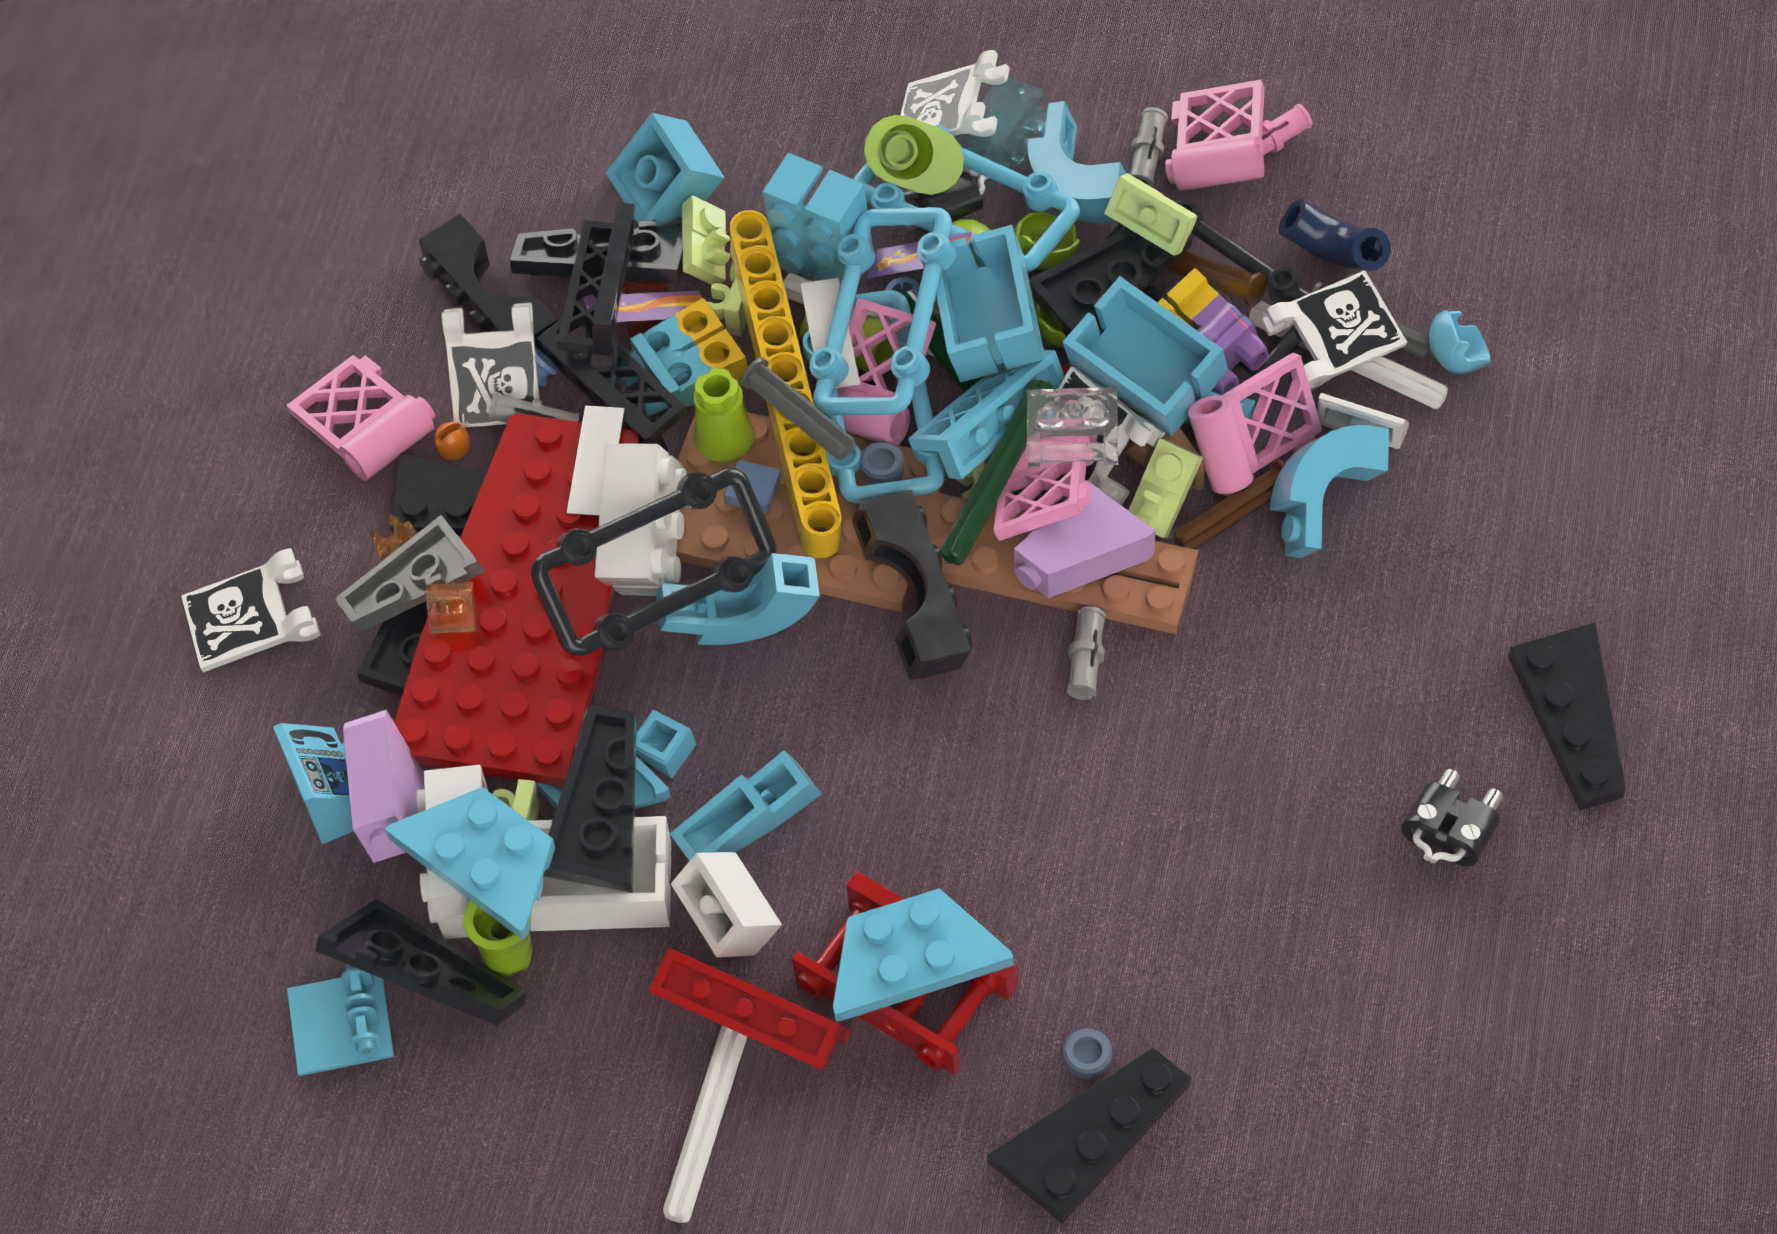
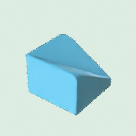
[636,710,697,779]

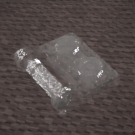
[1027,387,1119,467]

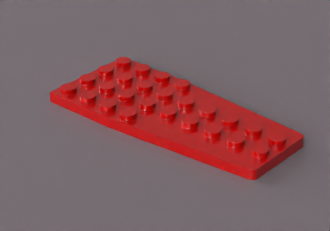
[394,414,640,787]

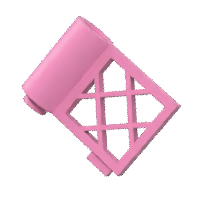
[1166,79,1265,192]
[812,298,936,446]
[1188,353,1323,497]
[287,355,435,481]
[994,422,1098,541]

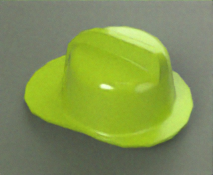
[864,115,964,195]

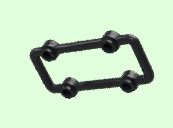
[1104,195,1310,375]
[530,467,777,656]

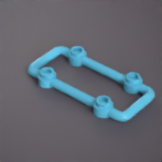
[854,125,1080,273]
[810,207,956,415]
[803,290,945,504]

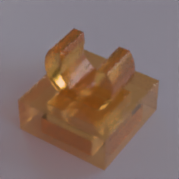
[369,514,418,561]
[425,582,478,634]

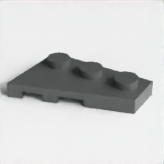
[334,515,486,633]

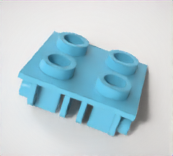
[287,964,394,1076]

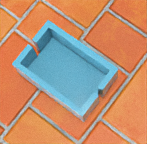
[763,153,873,283]
[936,225,1045,383]
[1063,276,1228,437]

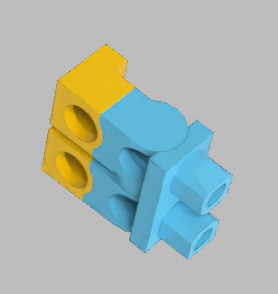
[620,298,747,417]

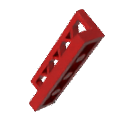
[648,947,852,1071]

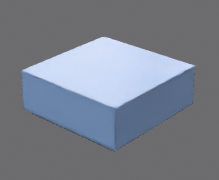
[724,459,782,514]

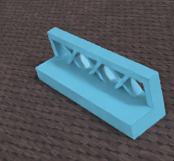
[908,350,1065,479]

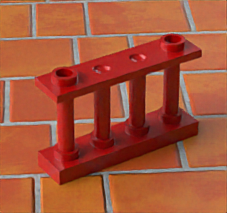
[792,871,1018,1075]

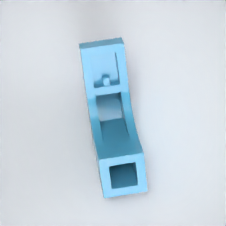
[1028,101,1126,224]
[1270,425,1389,558]
[656,553,820,645]

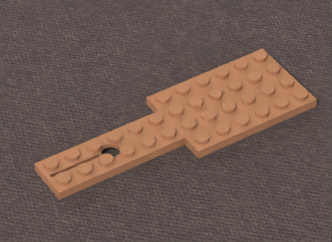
[676,412,1199,635]

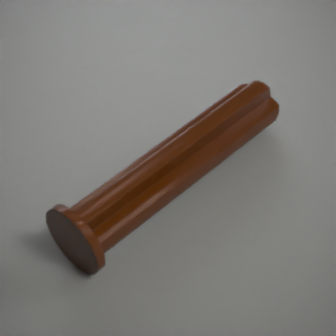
[1166,251,1267,307]
[1175,459,1285,549]

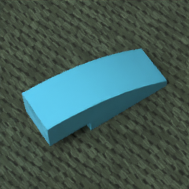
[670,750,821,861]

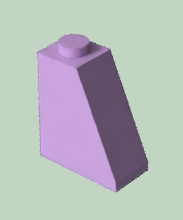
[1014,480,1155,598]
[343,710,425,863]

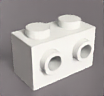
[671,852,782,957]

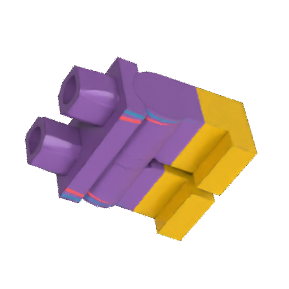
[1157,268,1269,395]

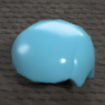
[1429,310,1490,375]

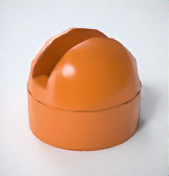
[434,421,471,460]

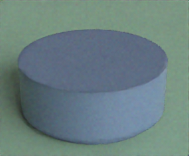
[860,442,904,485]
[1063,1028,1112,1080]

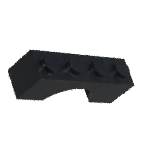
[418,213,557,355]
[852,490,972,680]

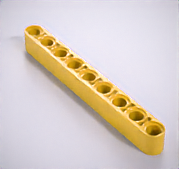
[730,210,842,558]

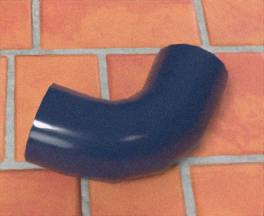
[1279,198,1391,271]

